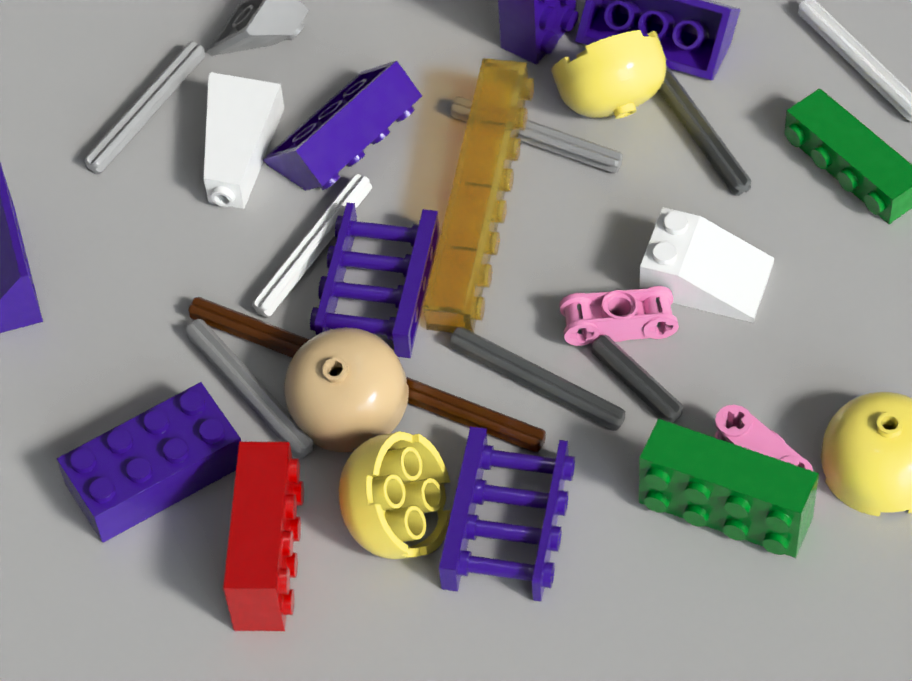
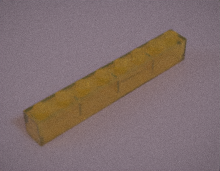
[423,58,534,333]

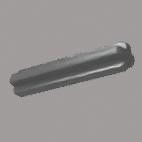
[592,335,683,423]

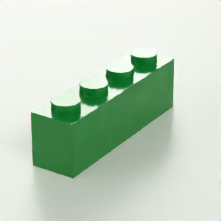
[784,88,912,224]

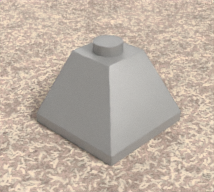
[207,0,309,56]

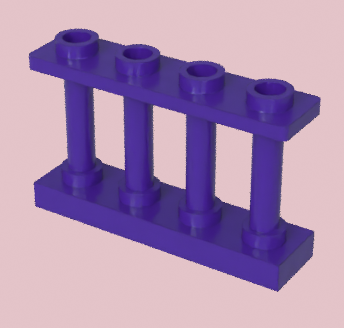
[310,202,440,358]
[439,426,575,602]

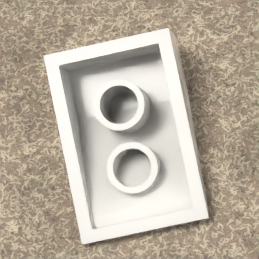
[640,207,774,323]

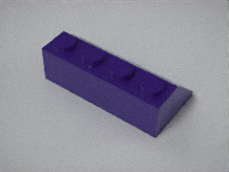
[575,0,741,80]
[263,61,422,191]
[0,162,43,333]

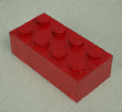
[223,442,304,631]

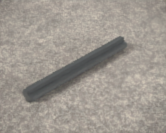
[658,65,751,196]
[450,327,625,431]

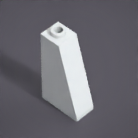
[204,72,285,209]

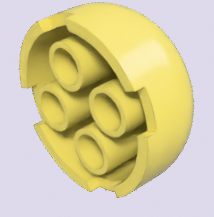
[551,30,666,119]
[821,392,912,517]
[338,431,451,559]

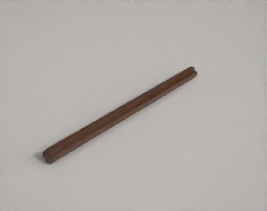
[188,297,546,452]

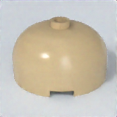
[284,327,409,452]

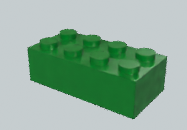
[638,418,819,558]

